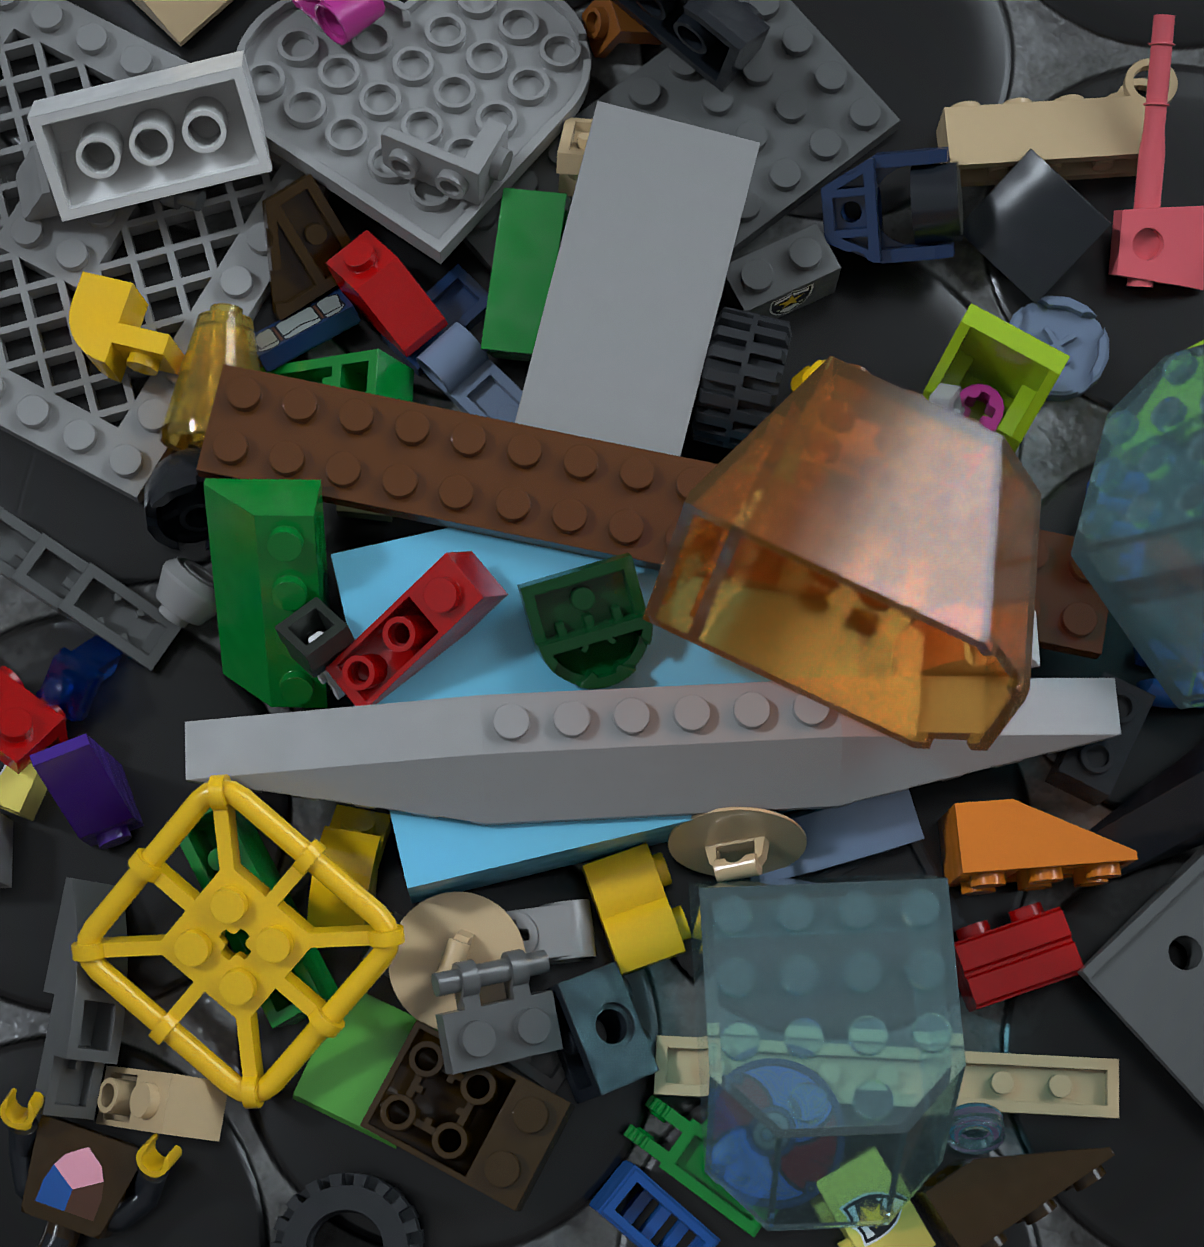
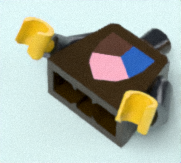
[0,1088,182,1247]

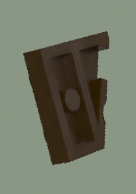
[262,173,352,321]

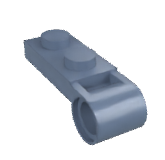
[416,322,523,423]

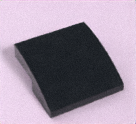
[963,148,1112,304]

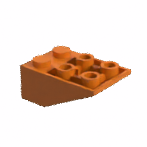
[938,799,1138,896]

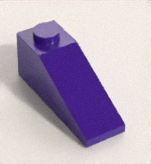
[29,733,144,849]

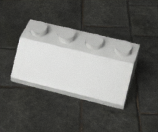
[27,50,272,222]

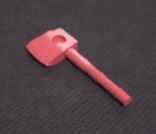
[1108,14,1204,290]

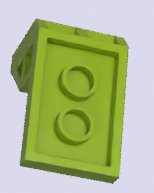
[912,303,1070,517]

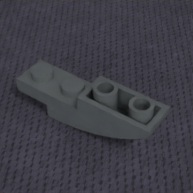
[35,877,128,1120]

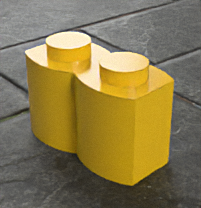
[582,843,692,975]

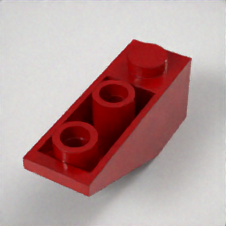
[325,551,508,706]

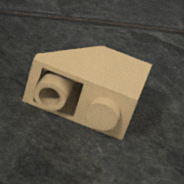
[96,1066,227,1142]

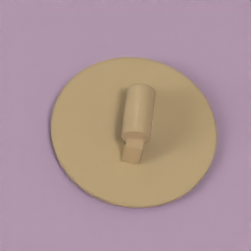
[668,807,807,882]
[388,892,526,1030]

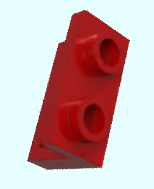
[0,666,68,774]

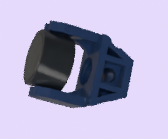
[821,147,963,264]

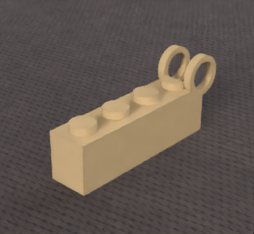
[936,58,1178,187]

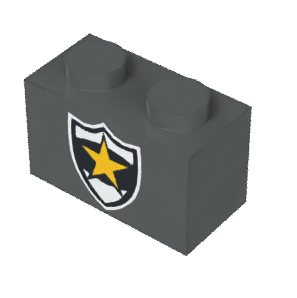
[721,223,841,319]

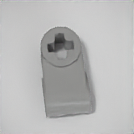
[506,899,597,964]

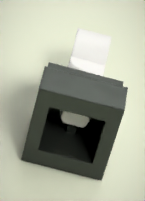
[275,597,355,700]

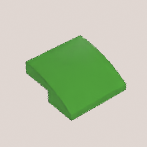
[292,993,438,1149]

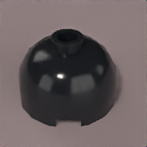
[144,447,210,550]

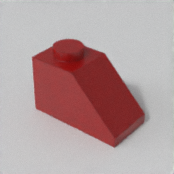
[325,230,448,357]

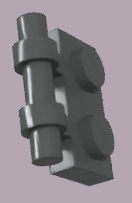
[431,949,563,1075]

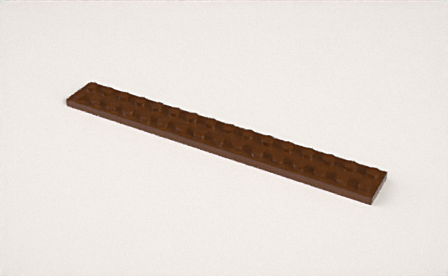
[196,364,1118,659]

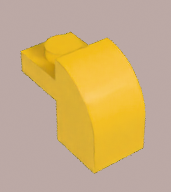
[69,271,185,382]
[307,804,391,927]

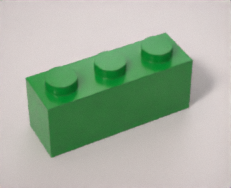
[481,188,572,362]

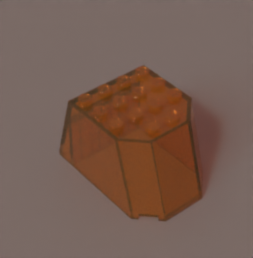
[643,356,1041,751]

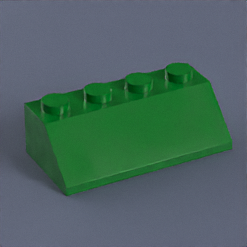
[203,478,331,708]

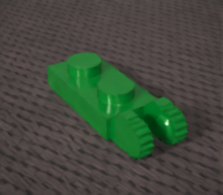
[623,1095,779,1238]

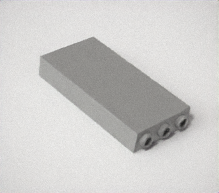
[515,101,760,456]

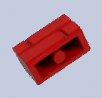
[945,901,1084,1012]

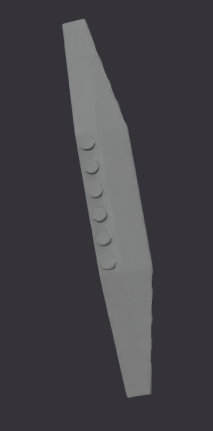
[185,678,1121,826]

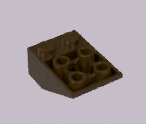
[360,1020,575,1212]
[908,1147,1115,1247]

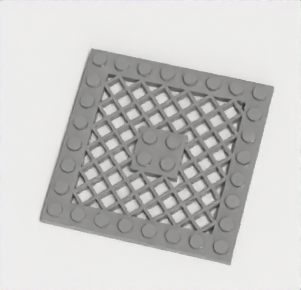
[0,0,332,504]

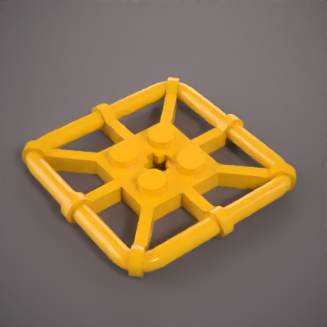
[71,774,405,1109]

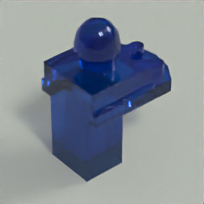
[36,635,123,722]

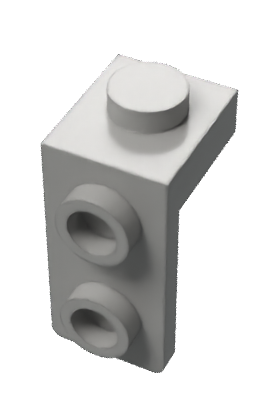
[381,117,513,206]

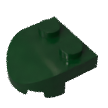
[517,552,653,689]

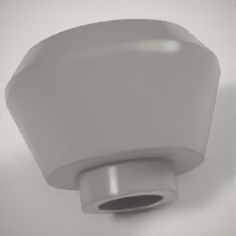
[156,557,217,628]

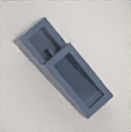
[750,789,924,886]

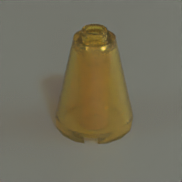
[160,303,261,451]

